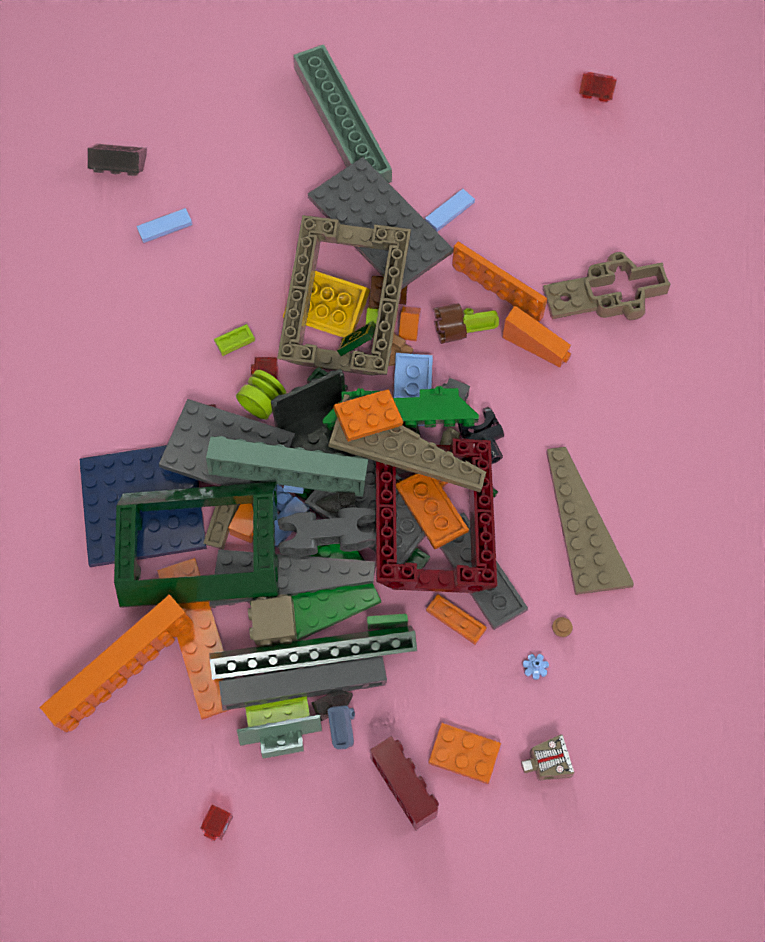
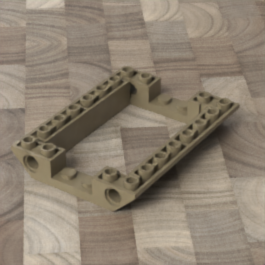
[277,215,411,376]

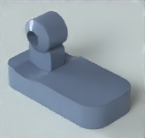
[328,706,355,749]

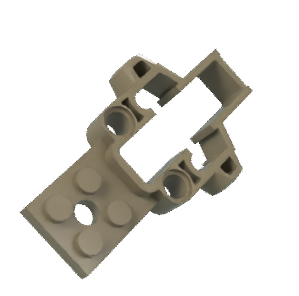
[543,252,671,320]

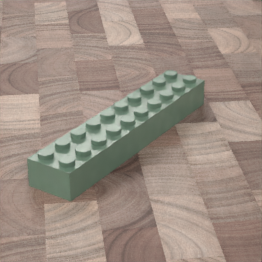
[293,44,392,183]

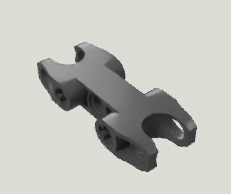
[278,507,376,556]

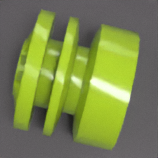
[236,370,286,420]

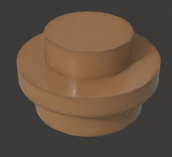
[552,617,573,637]

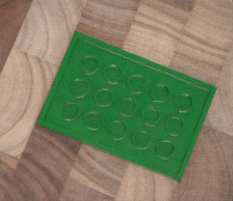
[250,544,382,644]

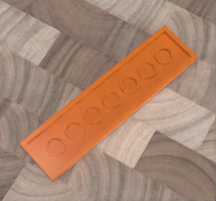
[157,558,232,720]

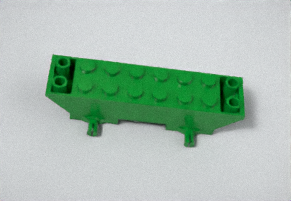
[323,386,479,431]

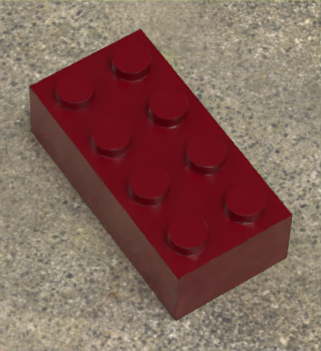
[370,736,439,831]

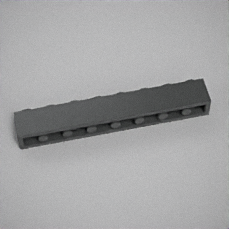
[219,656,387,711]

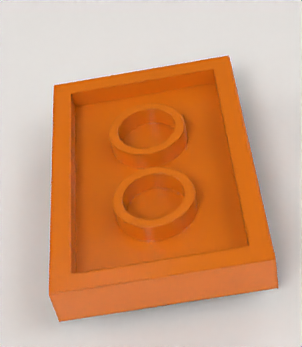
[333,389,403,442]
[429,723,501,784]

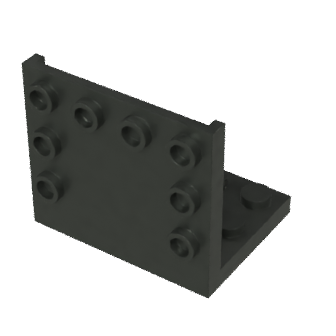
[271,369,345,454]

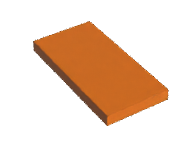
[396,473,469,550]

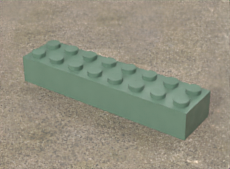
[206,436,368,497]

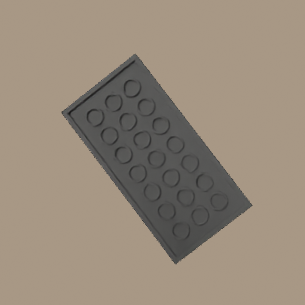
[308,157,454,289]

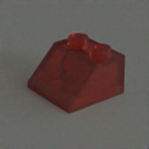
[579,71,617,102]

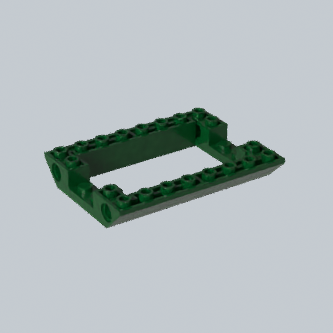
[114,482,278,608]

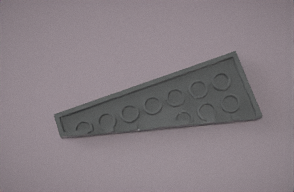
[209,550,376,608]

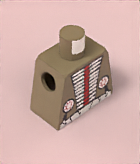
[521,734,574,780]

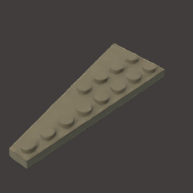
[328,394,486,492]
[546,447,634,595]

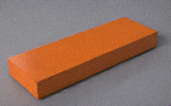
[426,594,487,645]

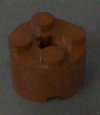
[433,303,467,344]

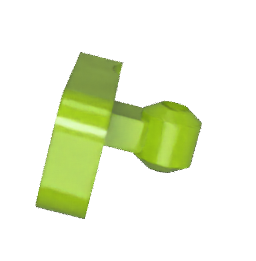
[463,308,499,333]

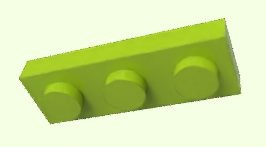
[245,696,310,727]

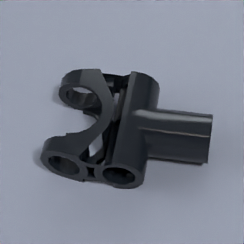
[458,407,504,464]

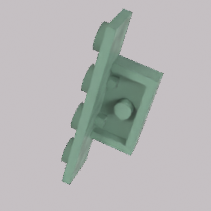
[237,715,322,759]

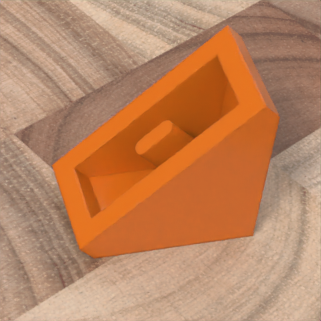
[399,306,421,341]

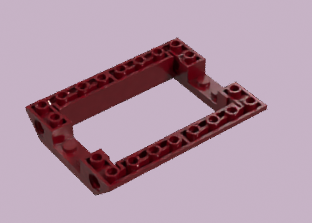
[376,438,497,593]

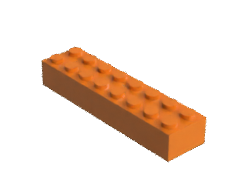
[40,595,193,733]

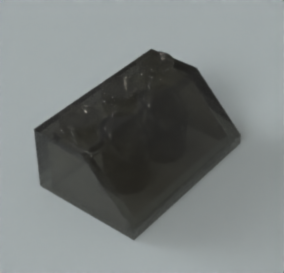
[87,144,147,176]

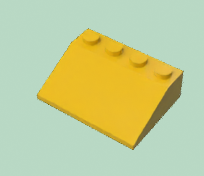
[282,271,370,338]

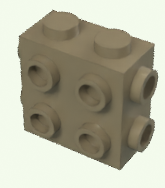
[248,594,297,647]

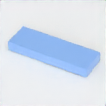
[425,189,475,232]
[136,208,193,243]

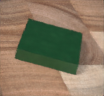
[337,321,376,356]

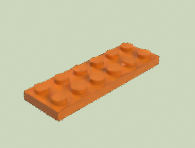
[452,241,547,322]

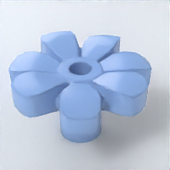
[523,654,549,680]

